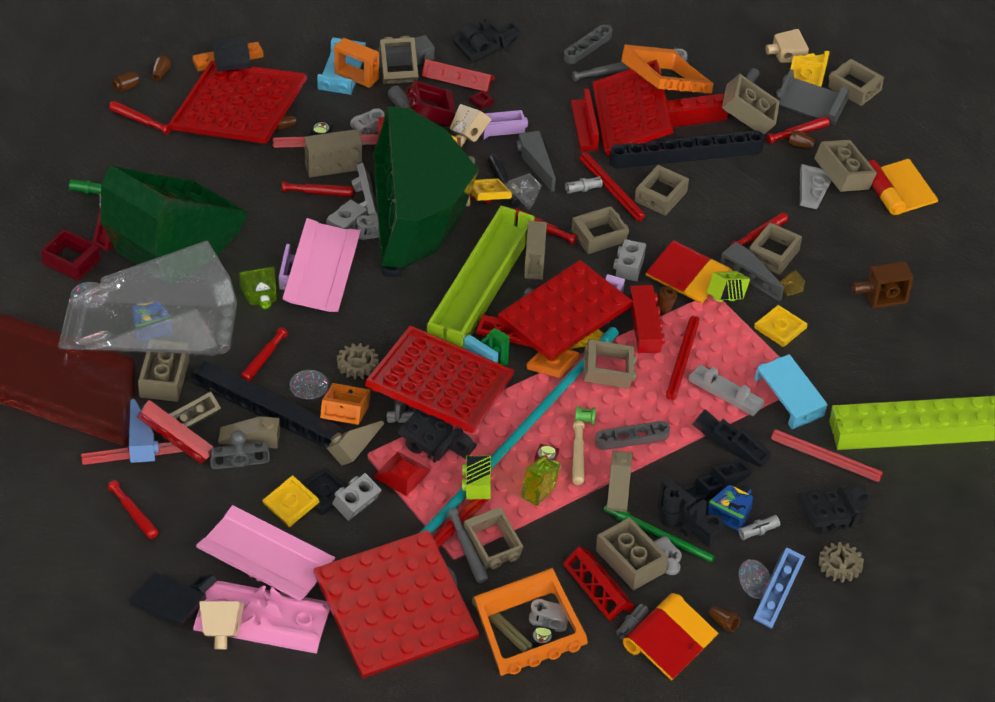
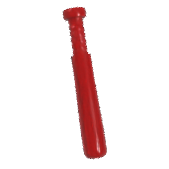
[109,101,171,135]
[766,116,830,144]
[282,181,354,197]
[514,208,578,245]
[730,213,788,246]
[240,327,288,382]
[107,480,158,539]

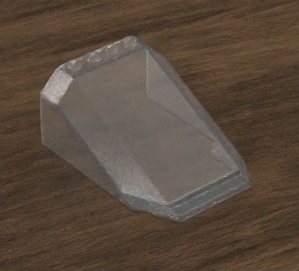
[58,240,237,356]

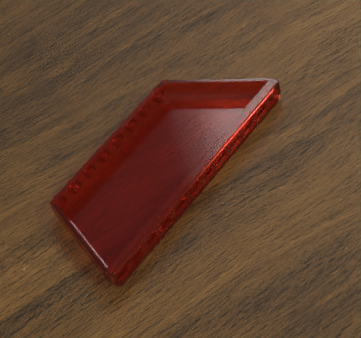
[0,314,136,447]

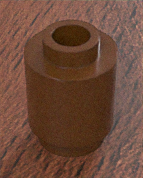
[112,71,139,93]
[656,287,678,314]

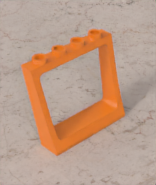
[621,44,714,94]
[474,568,588,676]

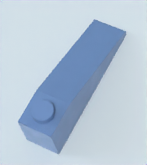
[129,399,159,463]
[753,547,805,629]

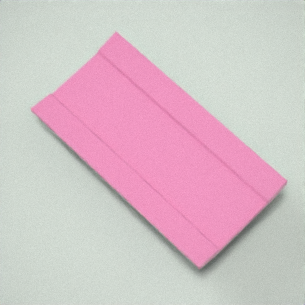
[283,218,361,312]
[196,505,335,601]
[193,581,330,654]

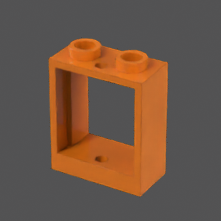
[333,38,379,88]
[320,383,371,425]

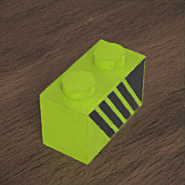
[707,271,750,302]
[462,456,491,499]

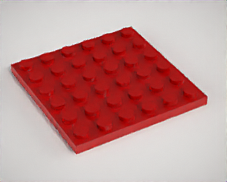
[168,61,307,144]
[365,325,515,433]
[313,530,479,678]

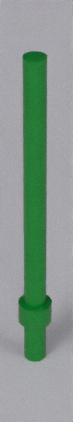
[604,504,715,563]

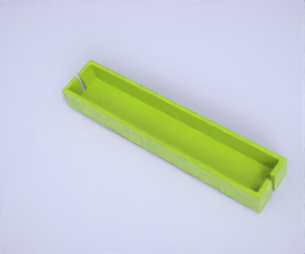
[427,206,535,348]
[829,396,995,450]

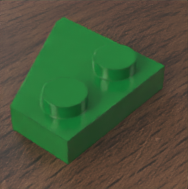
[481,328,510,366]

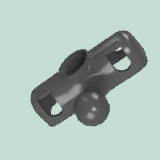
[209,430,270,469]

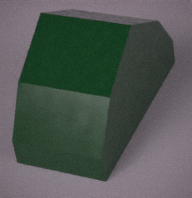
[373,106,479,268]
[100,165,248,286]

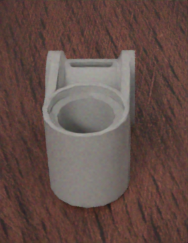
[350,109,384,135]
[356,214,379,240]
[653,536,682,575]
[529,599,569,632]

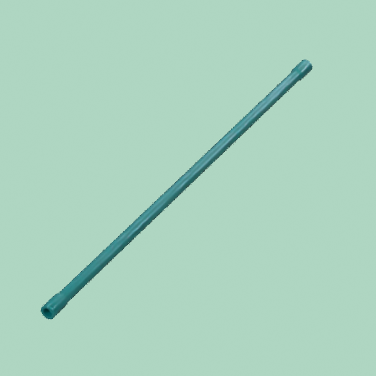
[419,327,619,534]

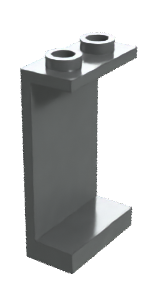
[775,69,849,125]

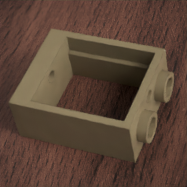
[379,36,418,84]
[828,59,884,106]
[635,165,689,216]
[571,206,629,254]
[524,221,547,280]
[749,223,802,275]
[583,339,636,389]
[463,507,523,570]

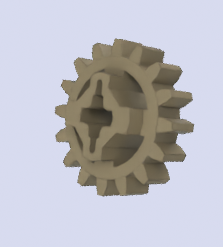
[337,343,379,379]
[818,542,864,582]

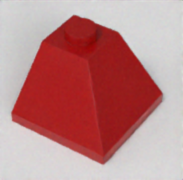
[374,452,430,496]

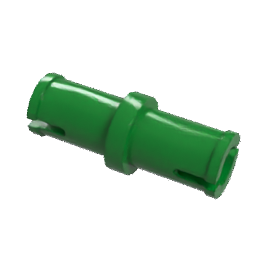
[69,179,102,195]

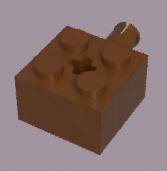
[851,262,913,308]

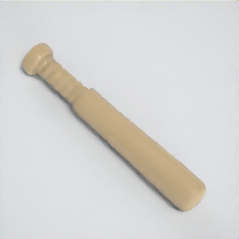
[572,420,585,485]

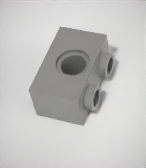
[326,200,367,229]

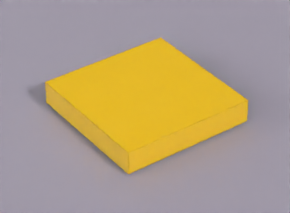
[471,178,512,201]
[754,305,808,347]
[262,475,319,527]

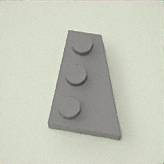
[800,164,832,209]

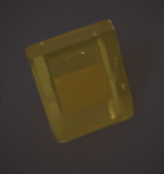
[780,270,805,296]

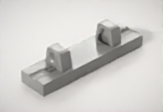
[351,163,377,215]
[688,365,764,416]

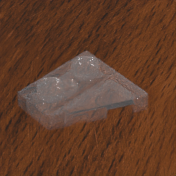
[506,173,542,209]

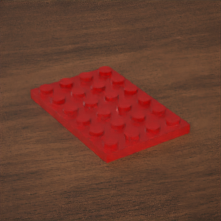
[592,59,674,156]
[498,260,633,361]

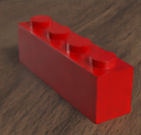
[667,93,728,127]
[629,285,665,353]

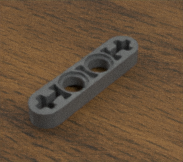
[564,25,613,64]
[595,421,670,450]

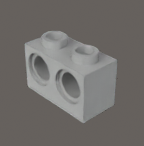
[613,239,646,281]
[332,473,382,521]

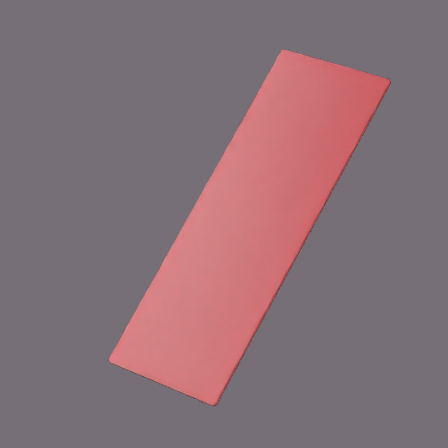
[368,295,779,559]

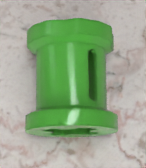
[575,406,596,425]

